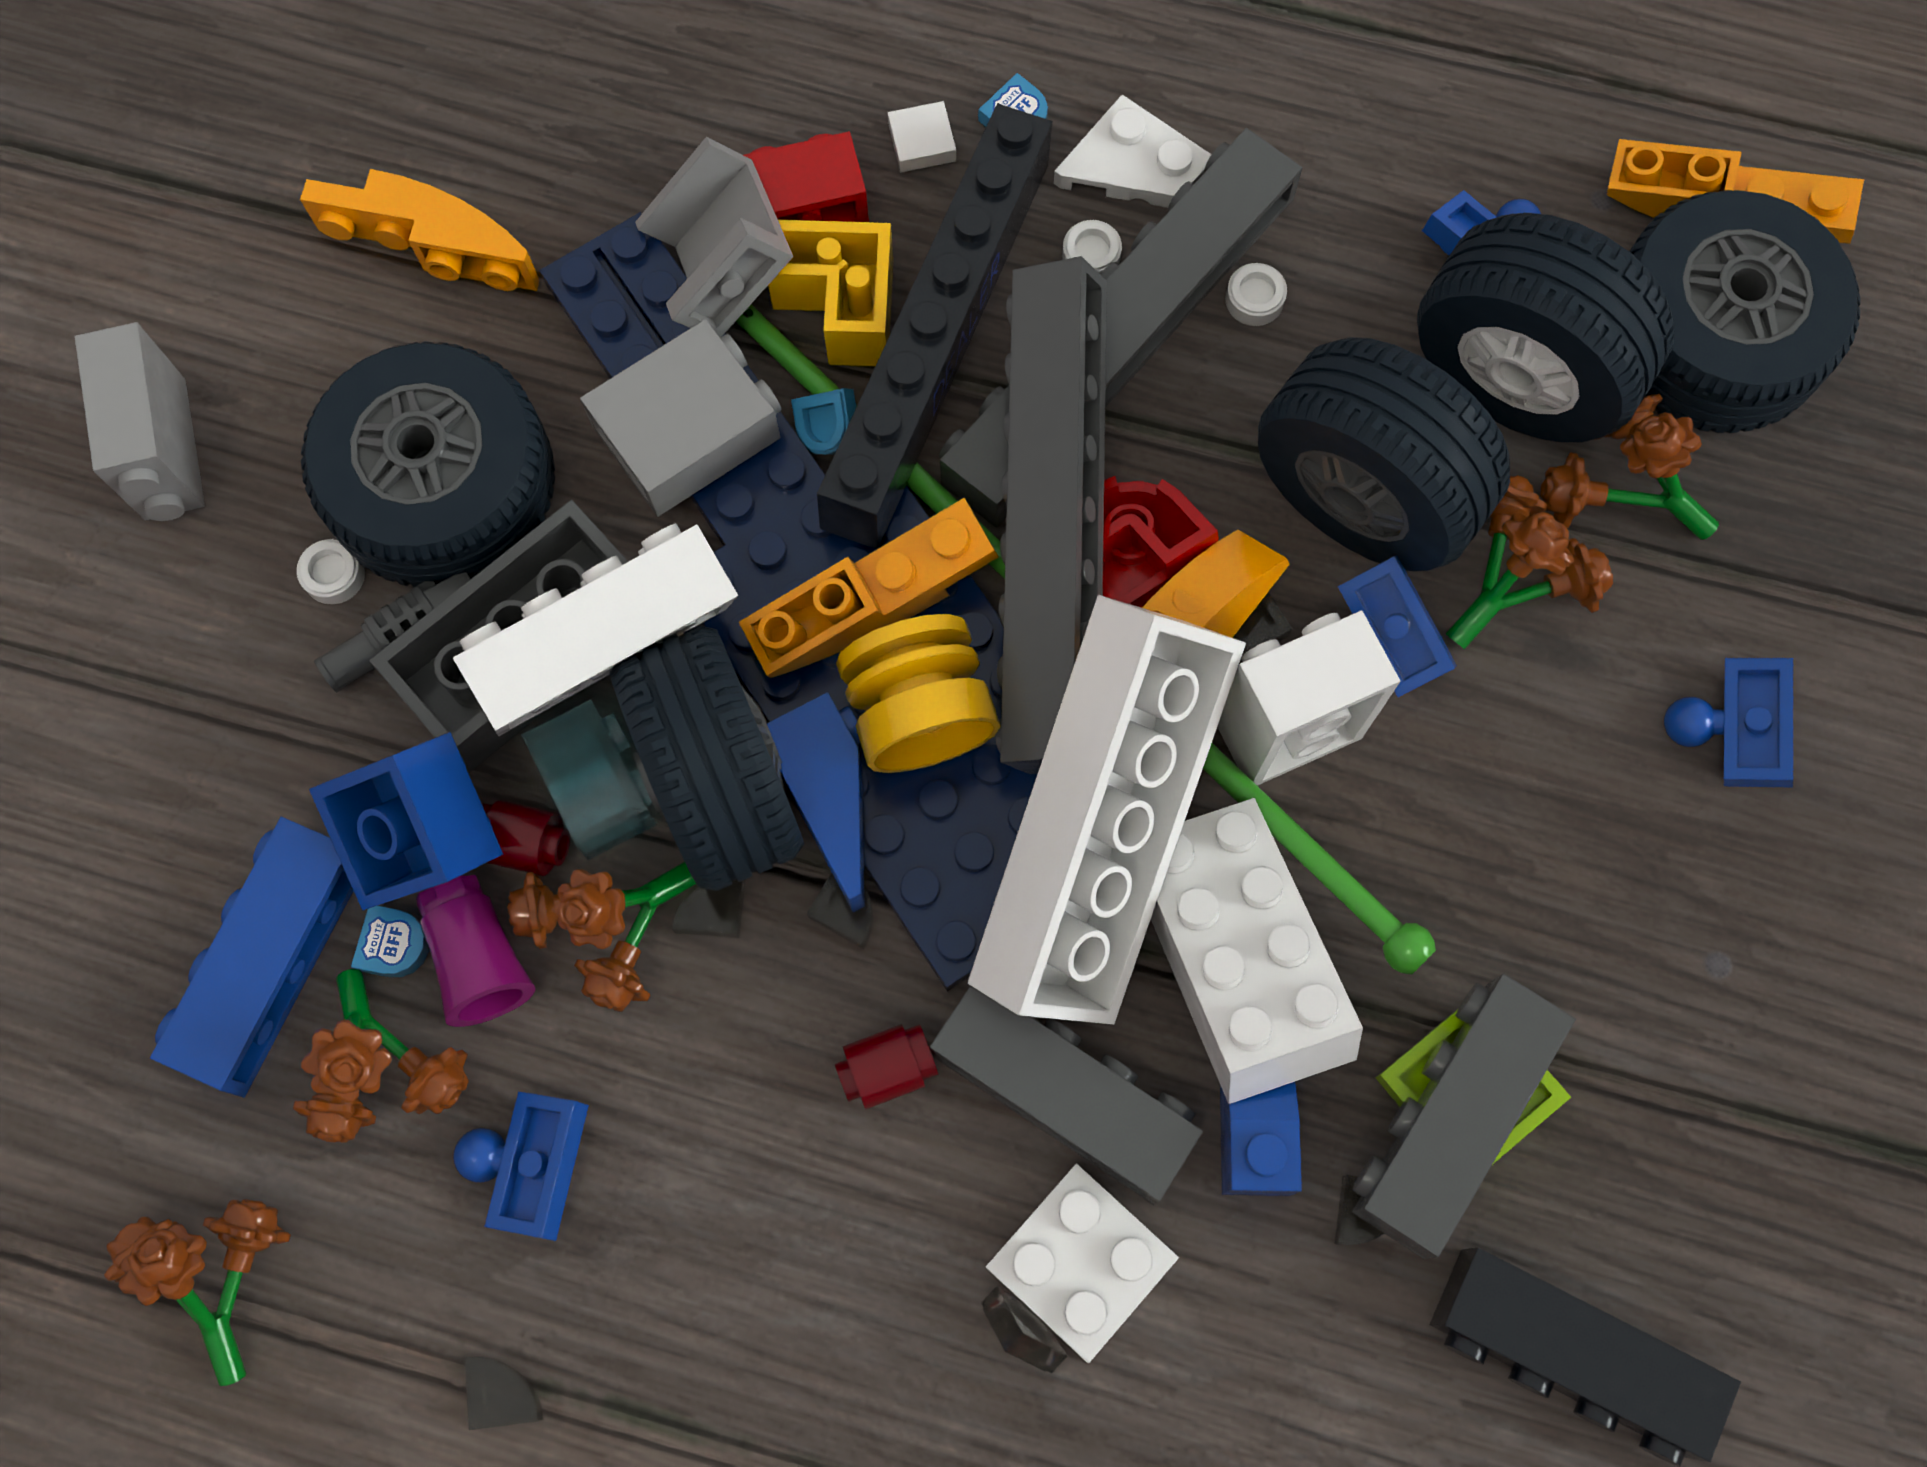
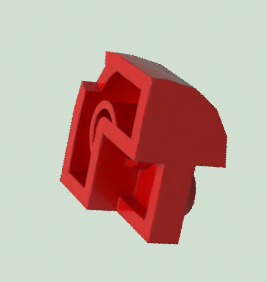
[1103,475,1219,608]

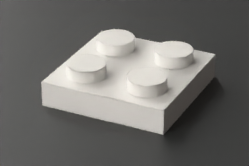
[986,1163,1179,1364]

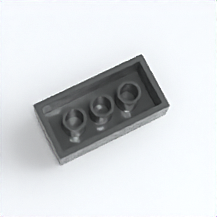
[369,499,628,773]

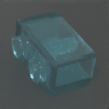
[521,700,657,860]

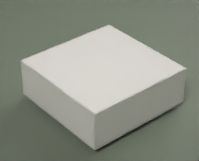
[888,101,956,173]

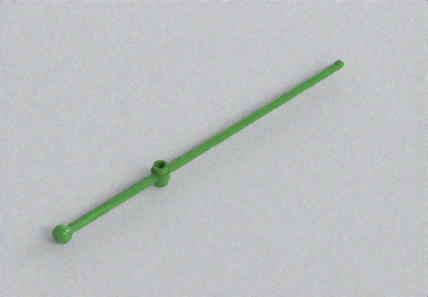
[735,304,1436,975]

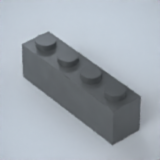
[1352,973,1576,1259]
[930,986,1203,1205]

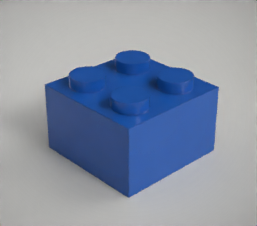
[309,732,503,911]

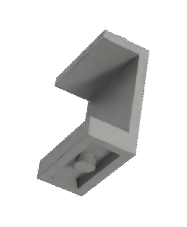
[635,136,794,338]

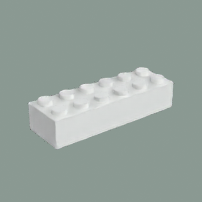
[968,595,1246,1025]

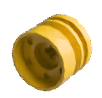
[836,614,1001,773]

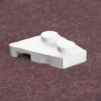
[1054,95,1212,208]

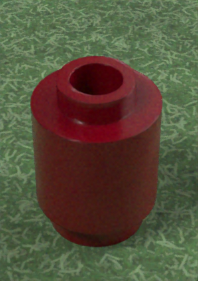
[482,800,570,876]
[835,1024,939,1110]

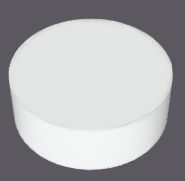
[1062,220,1122,275]
[1225,263,1287,326]
[297,539,365,604]

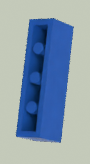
[150,816,353,1098]

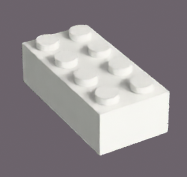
[453,523,738,736]
[1151,798,1363,1104]

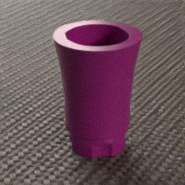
[416,875,536,1027]

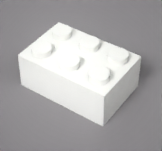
[1217,610,1401,786]

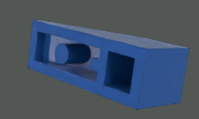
[767,692,865,912]
[1220,1082,1302,1196]

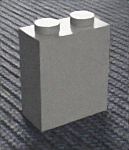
[580,319,781,517]
[75,322,205,521]

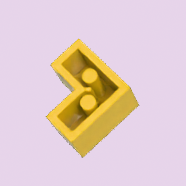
[768,220,894,366]

